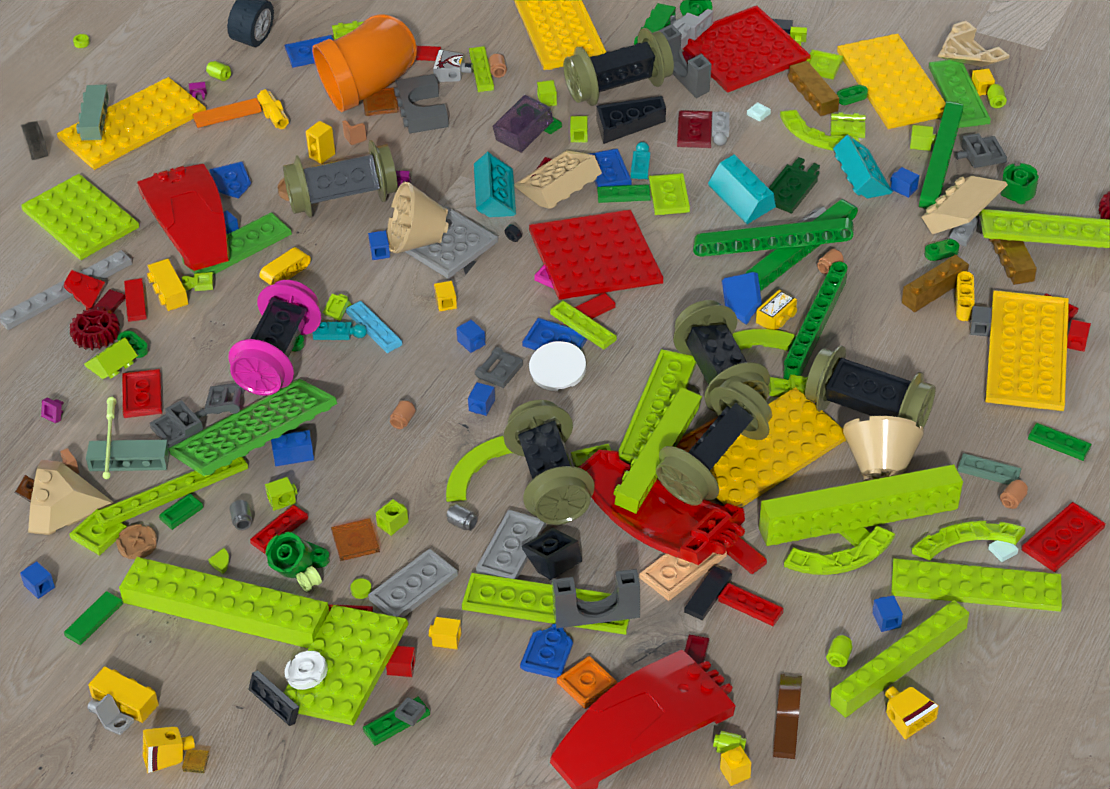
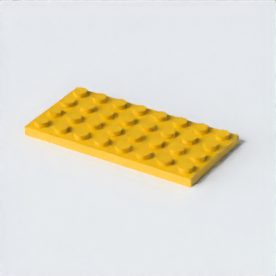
[514,0,606,70]
[837,34,946,129]
[57,77,206,170]
[985,290,1069,411]
[710,387,846,508]

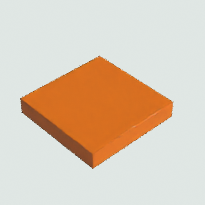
[557,656,617,709]

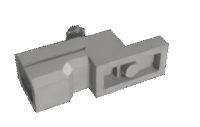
[670,9,713,49]

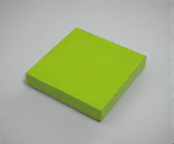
[807,49,843,80]
[69,509,127,556]

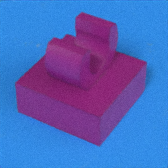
[188,81,207,100]
[395,170,412,188]
[41,397,64,423]

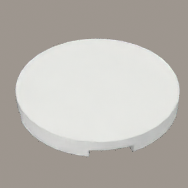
[529,341,586,391]

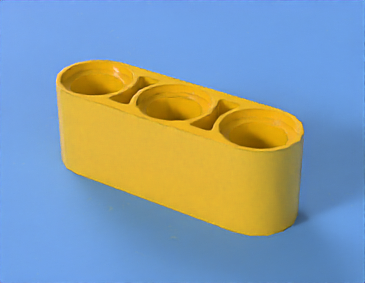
[259,247,311,285]
[955,271,975,321]

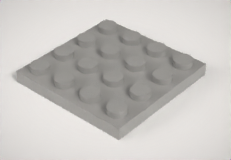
[405,206,498,279]

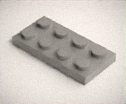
[476,510,546,579]
[368,549,458,618]

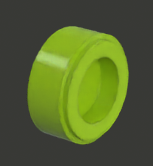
[73,34,90,48]
[350,578,372,599]

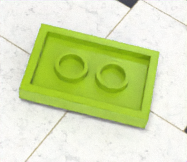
[649,173,690,215]

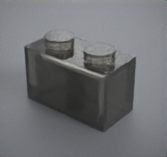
[21,121,48,160]

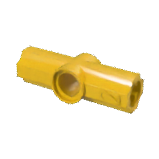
[257,89,289,130]

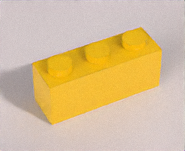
[147,259,188,311]
[88,666,159,723]

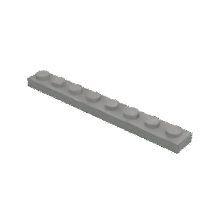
[0,250,132,330]

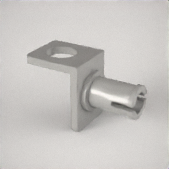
[88,694,135,735]

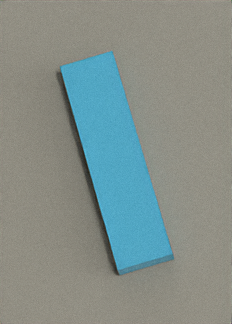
[346,301,402,353]

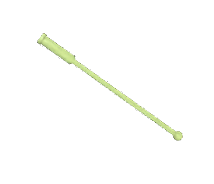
[103,397,116,479]

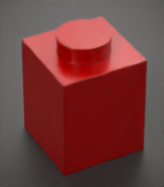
[1067,320,1091,352]
[386,646,416,677]

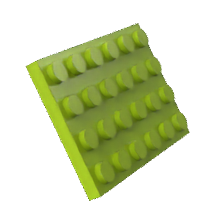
[21,174,139,260]
[283,605,409,726]

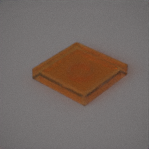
[363,87,398,116]
[331,518,380,561]

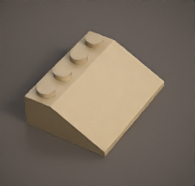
[514,150,602,209]
[922,176,1008,235]

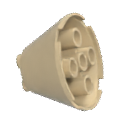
[387,182,449,254]
[843,416,924,481]

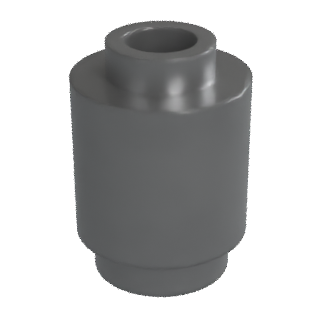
[229,500,252,530]
[446,504,478,531]

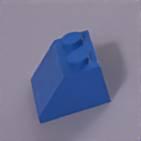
[271,430,314,467]

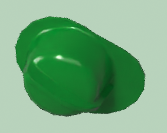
[680,0,713,17]

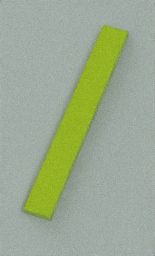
[94,457,248,530]

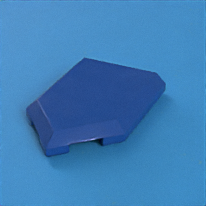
[209,161,251,199]
[722,272,762,325]
[520,624,573,679]

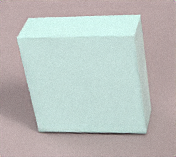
[747,102,771,122]
[988,540,1018,562]

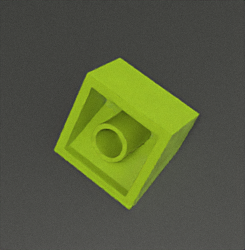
[84,338,138,379]

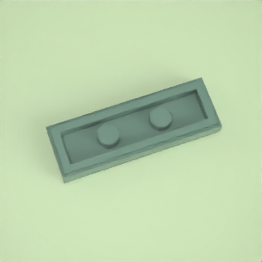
[958,453,1022,485]

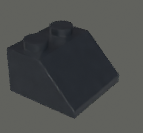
[522,528,582,580]

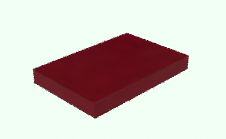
[677,110,713,148]

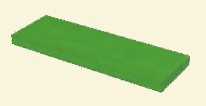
[929,60,991,128]
[182,212,292,275]

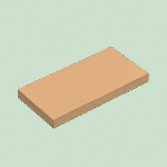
[639,552,727,601]

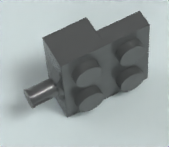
[955,133,1007,168]
[150,400,207,448]

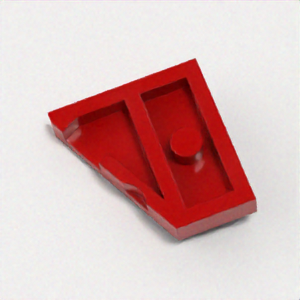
[64,270,105,311]

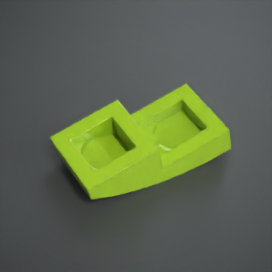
[768,375,808,397]

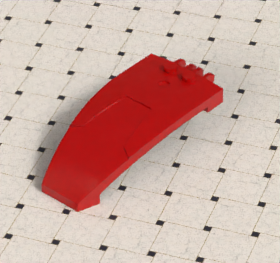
[137,164,230,271]
[578,450,745,565]
[550,649,736,789]

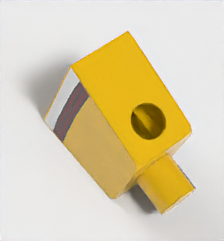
[885,686,939,740]
[142,726,195,773]

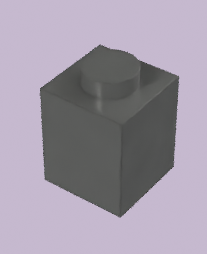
[970,306,992,337]

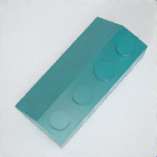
[833,134,893,199]
[474,151,516,217]
[708,154,776,224]

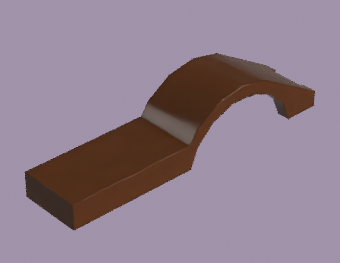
[773,674,802,759]

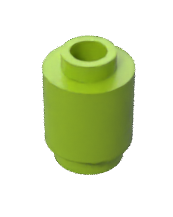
[206,61,231,81]
[987,84,1007,108]
[826,635,853,667]
[713,730,747,753]

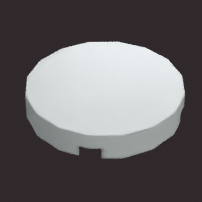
[285,651,328,690]

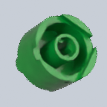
[1001,163,1039,205]
[266,532,314,579]

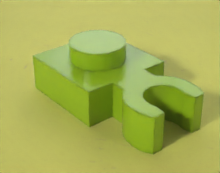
[182,272,213,291]

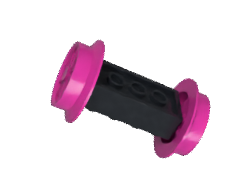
[228,280,321,396]

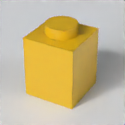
[972,69,995,96]
[434,281,457,312]
[429,617,462,649]
[720,746,751,786]

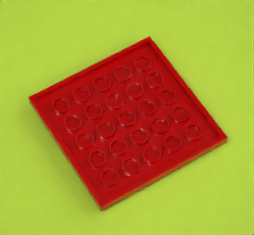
[683,5,811,93]
[529,210,664,300]

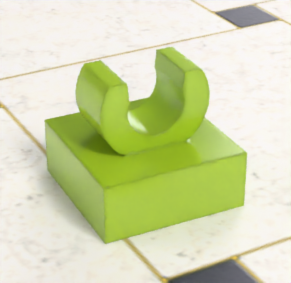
[790,27,807,46]

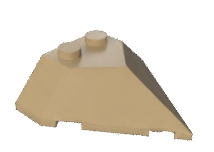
[938,21,1010,67]
[28,460,115,535]

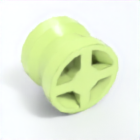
[296,566,322,592]

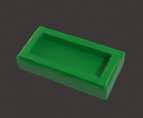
[159,494,203,530]

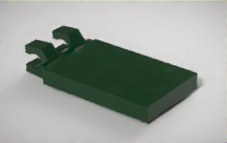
[769,157,820,214]

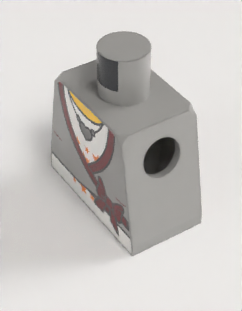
[433,50,473,82]

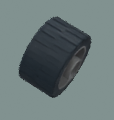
[227,0,274,48]

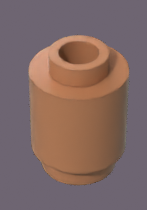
[488,54,507,78]
[817,249,844,274]
[390,401,416,429]
[1000,480,1028,509]

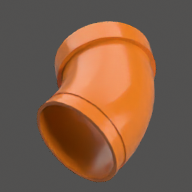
[312,14,417,112]

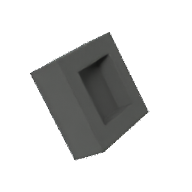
[395,697,426,726]

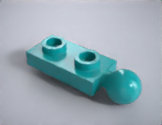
[631,142,651,179]
[312,322,367,340]

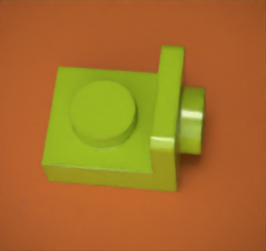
[322,294,352,321]

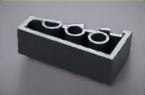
[596,96,666,144]

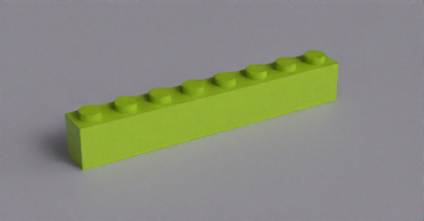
[614,387,702,513]
[830,600,970,718]

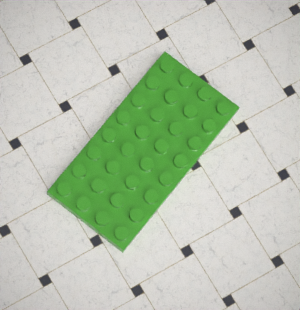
[169,379,338,476]

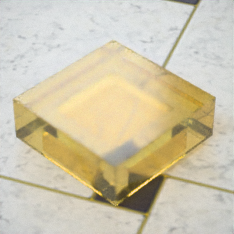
[182,749,210,773]

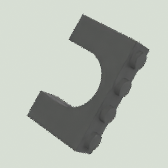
[659,24,712,98]
[394,74,449,134]
[552,569,640,629]

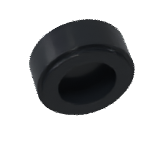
[504,224,522,242]

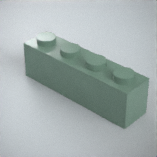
[76,84,109,140]
[86,440,170,471]

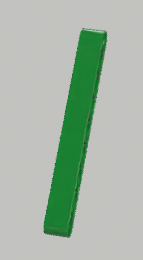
[919,101,964,209]
[745,199,858,291]
[693,218,854,257]
[783,262,848,380]

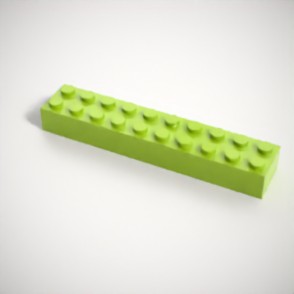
[759,464,963,546]
[119,557,329,649]

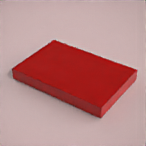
[122,369,162,418]

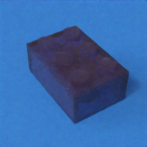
[492,95,553,153]

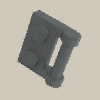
[475,347,523,388]
[205,383,244,414]

